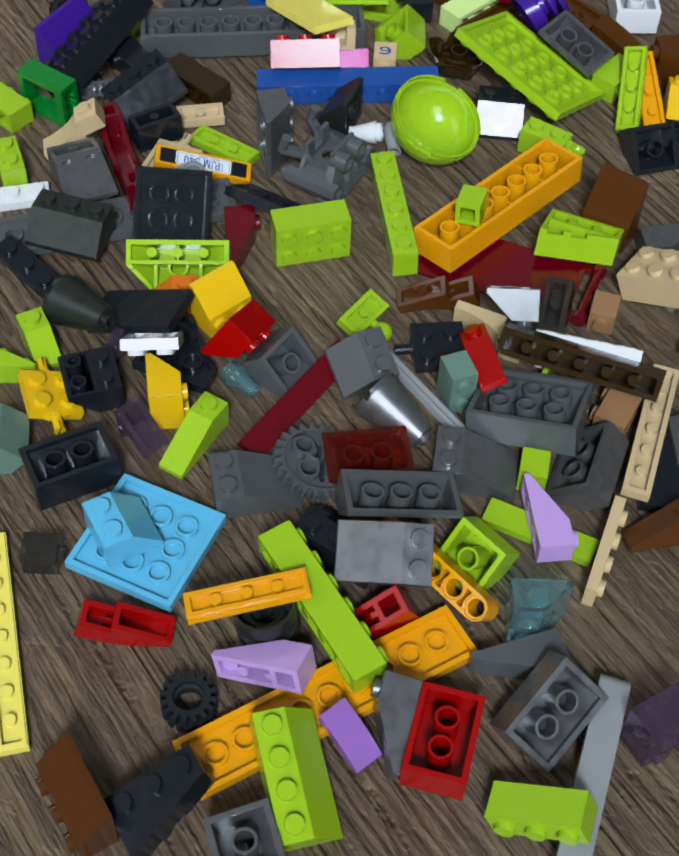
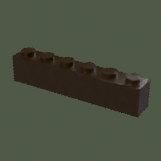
[496,322,667,402]

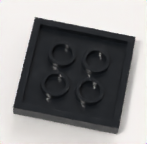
[132,166,212,240]

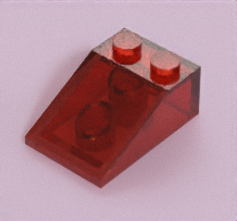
[321,426,415,484]

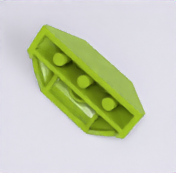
[126,239,230,290]

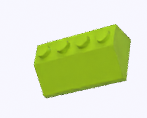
[249,707,343,852]

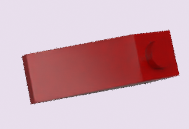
[459,323,508,393]
[354,584,420,641]

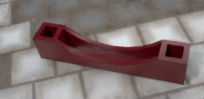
[97,102,141,210]

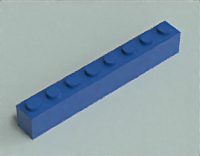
[256,66,439,105]

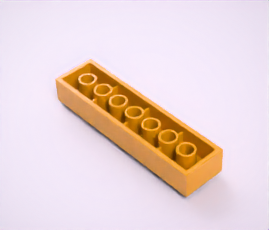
[414,137,583,273]

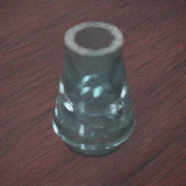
[220,360,261,398]

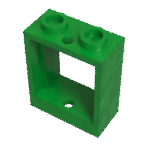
[17,58,79,127]

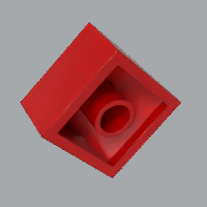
[200,299,276,358]

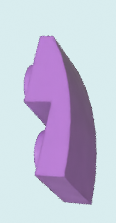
[318,698,382,775]

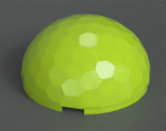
[390,75,481,166]

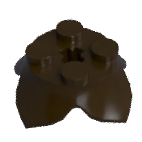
[426,24,486,81]

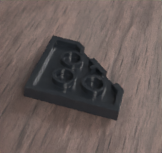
[132,313,217,394]

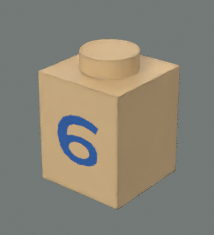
[373,41,397,67]

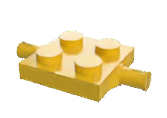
[17,357,85,435]

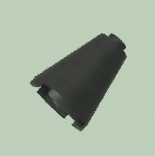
[42,274,117,333]

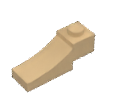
[43,98,106,161]
[453,300,520,364]

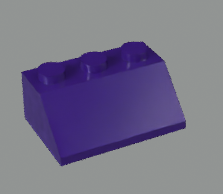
[34,0,92,63]

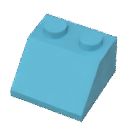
[82,492,164,567]

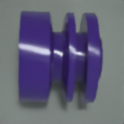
[511,0,569,35]

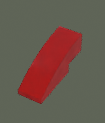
[73,599,176,647]

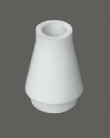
[349,121,384,144]

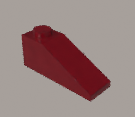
[224,205,260,271]

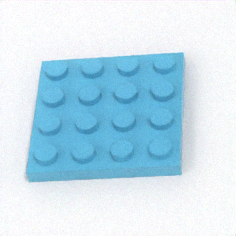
[64,473,227,613]

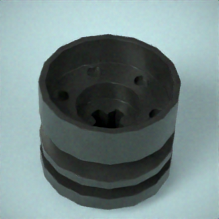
[233,575,301,646]

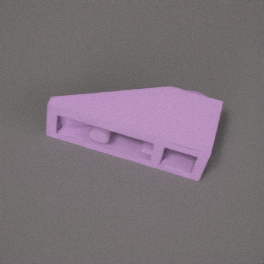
[520,473,579,563]
[212,639,317,694]

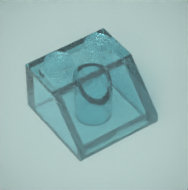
[504,578,574,641]

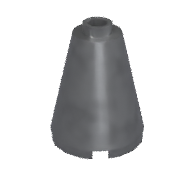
[355,373,432,448]

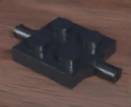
[394,321,465,373]

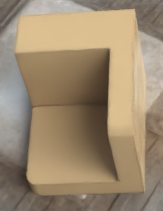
[327,20,356,50]

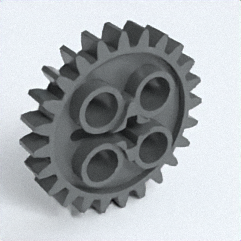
[271,422,364,504]

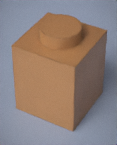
[586,290,621,335]

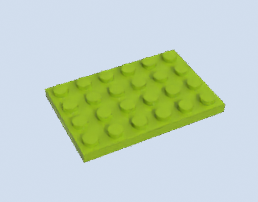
[454,11,605,121]

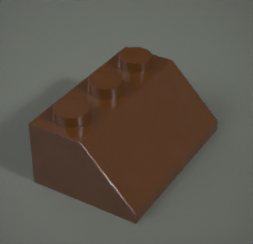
[34,732,119,856]

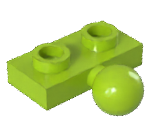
[336,288,393,341]

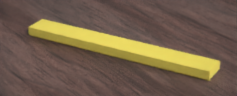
[0,531,31,757]

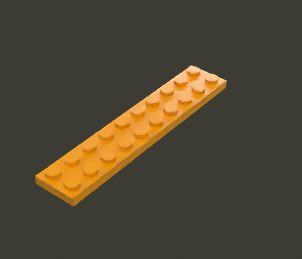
[172,605,478,801]

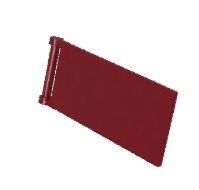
[418,217,607,327]

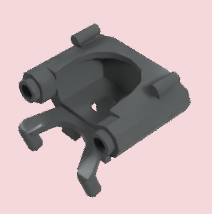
[277,104,376,203]

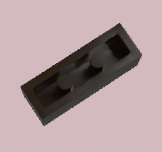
[168,52,231,106]

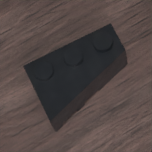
[104,744,214,856]

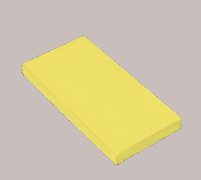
[266,0,353,35]

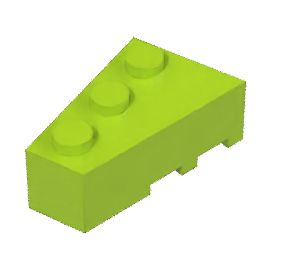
[534,208,625,266]

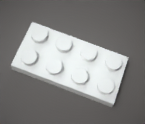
[120,332,184,356]

